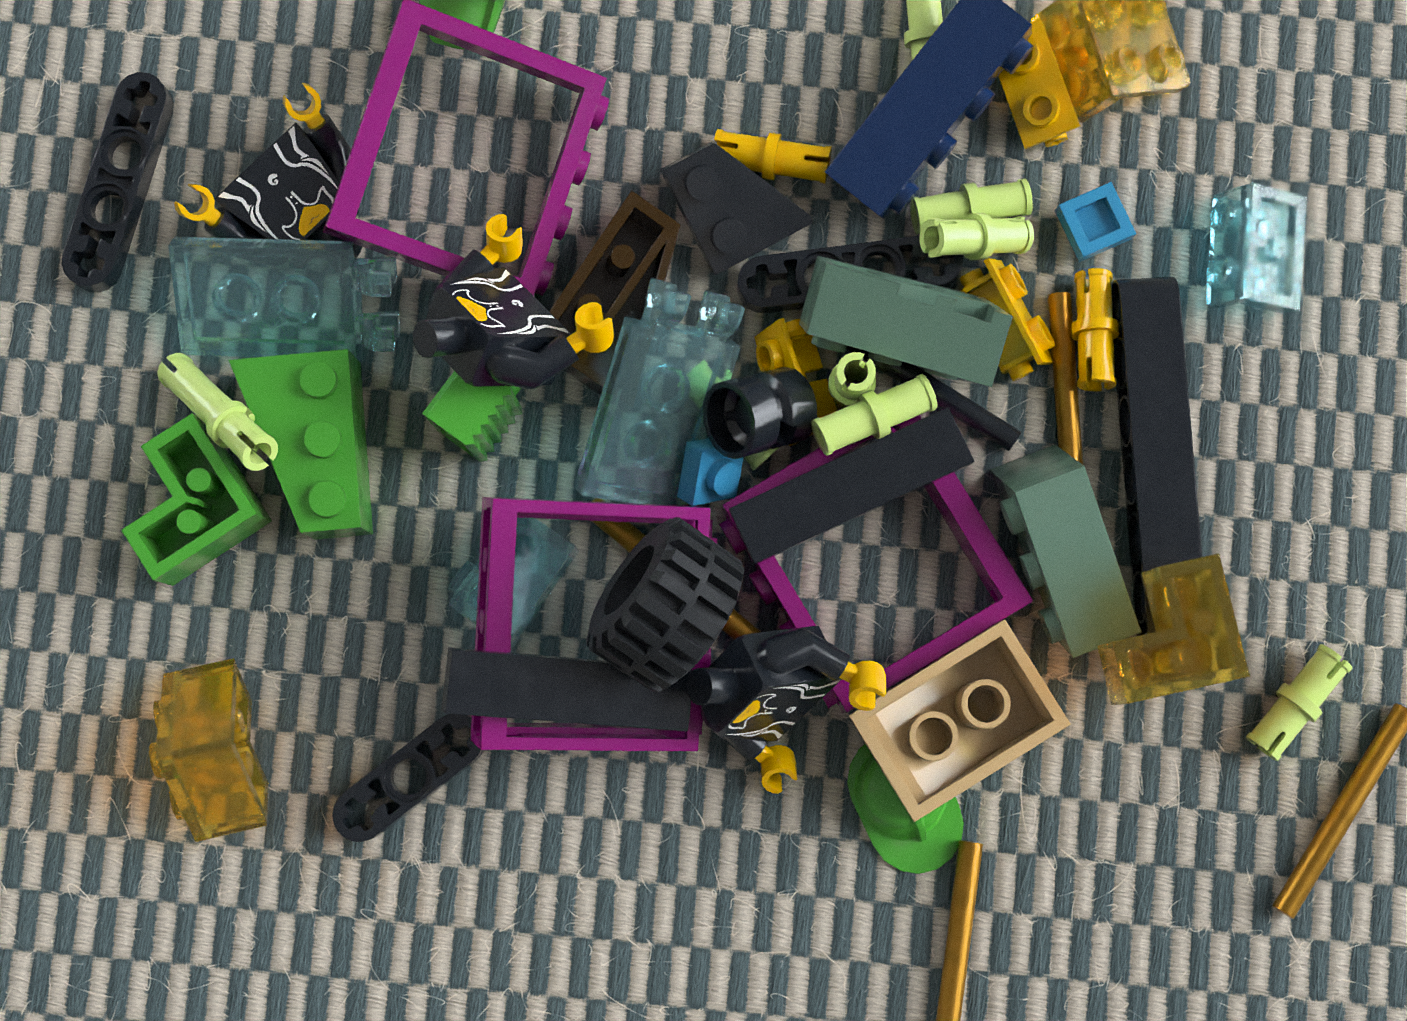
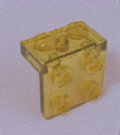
[1031,0,1190,123]

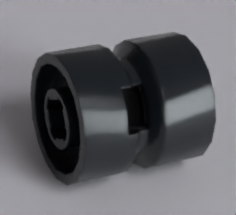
[703,367,817,460]

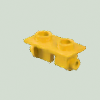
[998,18,1081,149]
[960,258,1055,382]
[754,318,838,446]

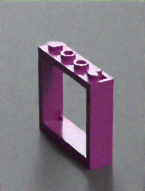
[323,0,609,296]
[718,415,1033,713]
[471,497,717,751]

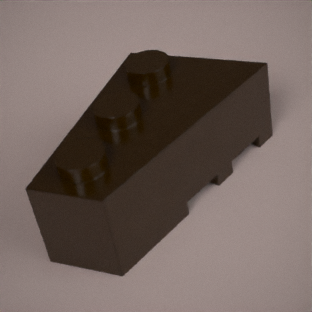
[549,190,681,411]

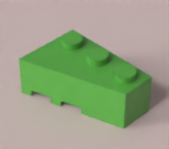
[228,349,373,540]

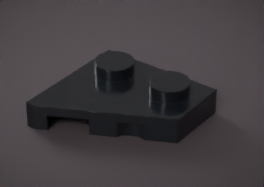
[659,142,814,275]

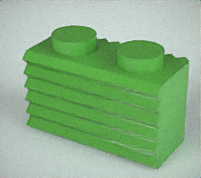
[422,371,523,462]

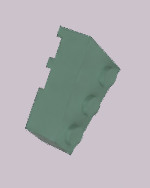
[799,256,1013,387]
[990,445,1141,658]

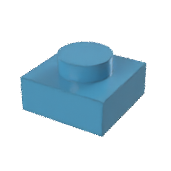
[1055,182,1136,262]
[677,438,744,506]

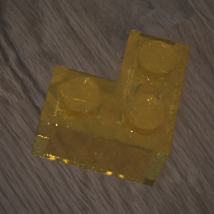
[1097,553,1250,705]
[149,658,268,842]

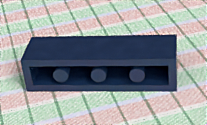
[825,0,1034,219]

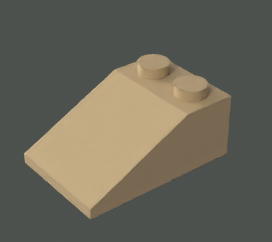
[848,619,1071,822]

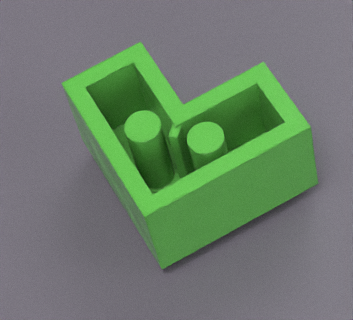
[121,413,272,586]

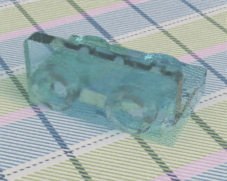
[1206,183,1307,314]

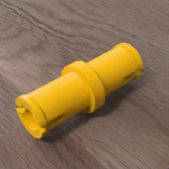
[714,129,832,184]
[1071,268,1119,391]

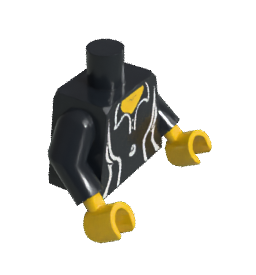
[174,83,362,270]
[413,214,614,389]
[687,626,886,794]

